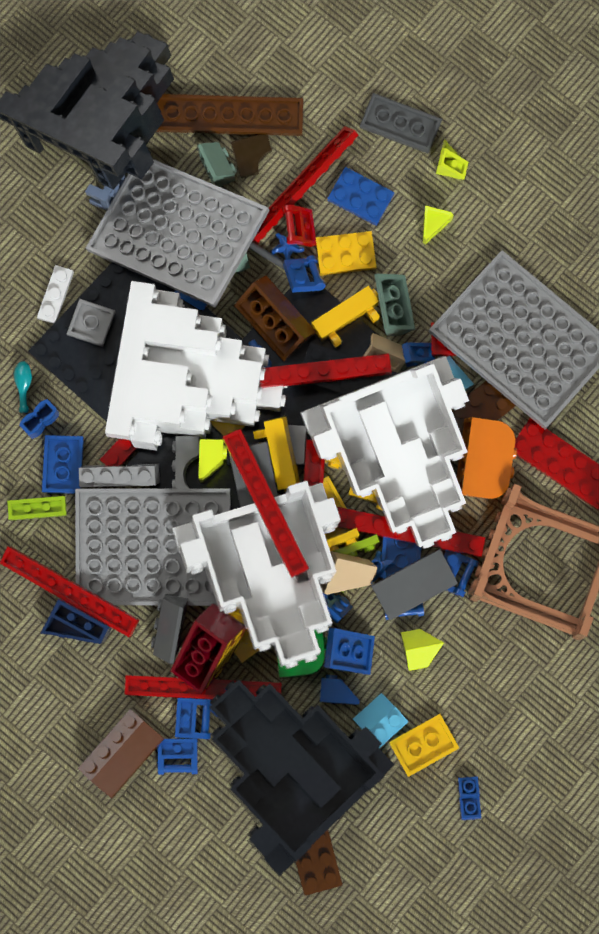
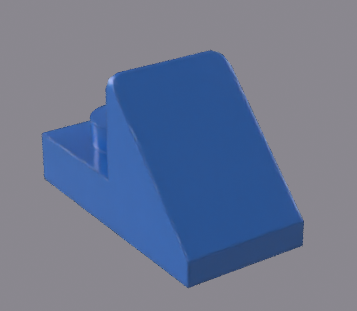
[402,342,435,367]

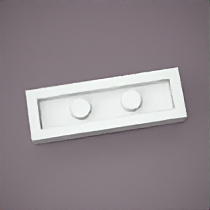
[37,265,74,324]

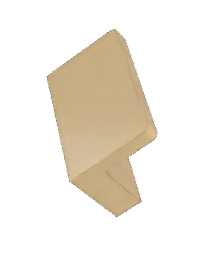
[364,333,405,373]

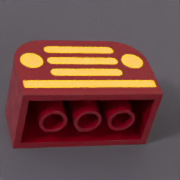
[170,603,246,694]

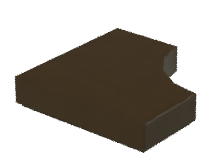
[231,134,272,179]

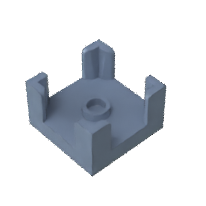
[85,175,126,211]

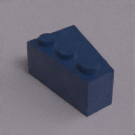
[40,598,112,644]

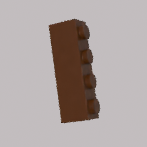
[234,275,316,361]
[78,709,164,798]

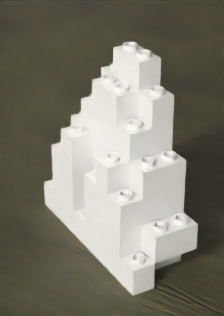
[105,281,288,451]
[300,356,469,548]
[172,481,340,669]

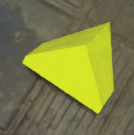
[436,139,468,180]
[423,206,453,245]
[401,629,444,671]

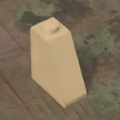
[319,551,377,595]

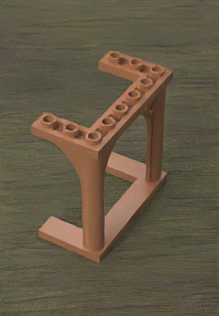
[468,484,599,640]

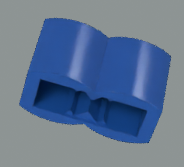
[19,399,60,439]

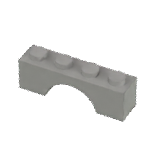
[172,436,201,489]
[79,464,160,487]

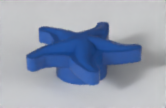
[272,231,304,259]
[371,551,395,583]

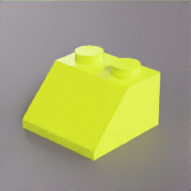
[199,439,227,483]

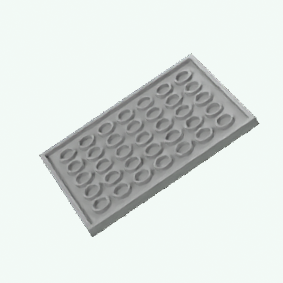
[86,159,270,307]
[428,250,599,429]
[75,488,231,605]

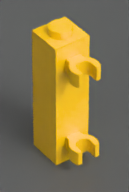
[311,285,380,348]
[253,417,300,492]

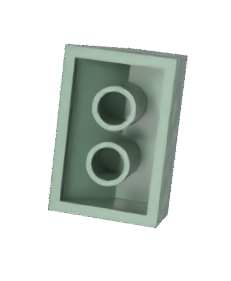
[374,273,415,336]

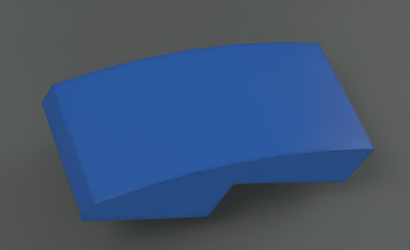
[458,777,481,820]

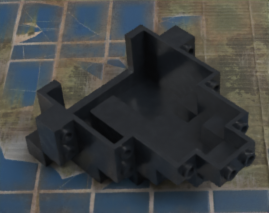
[0,31,174,190]
[209,680,394,877]

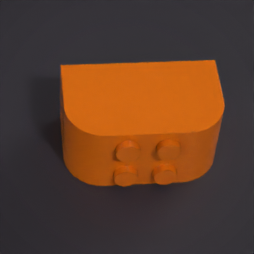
[456,417,517,499]

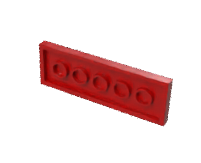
[515,418,599,511]

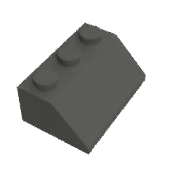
[151,594,188,664]

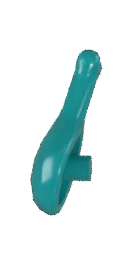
[13,361,32,414]

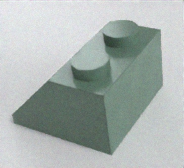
[197,142,237,187]

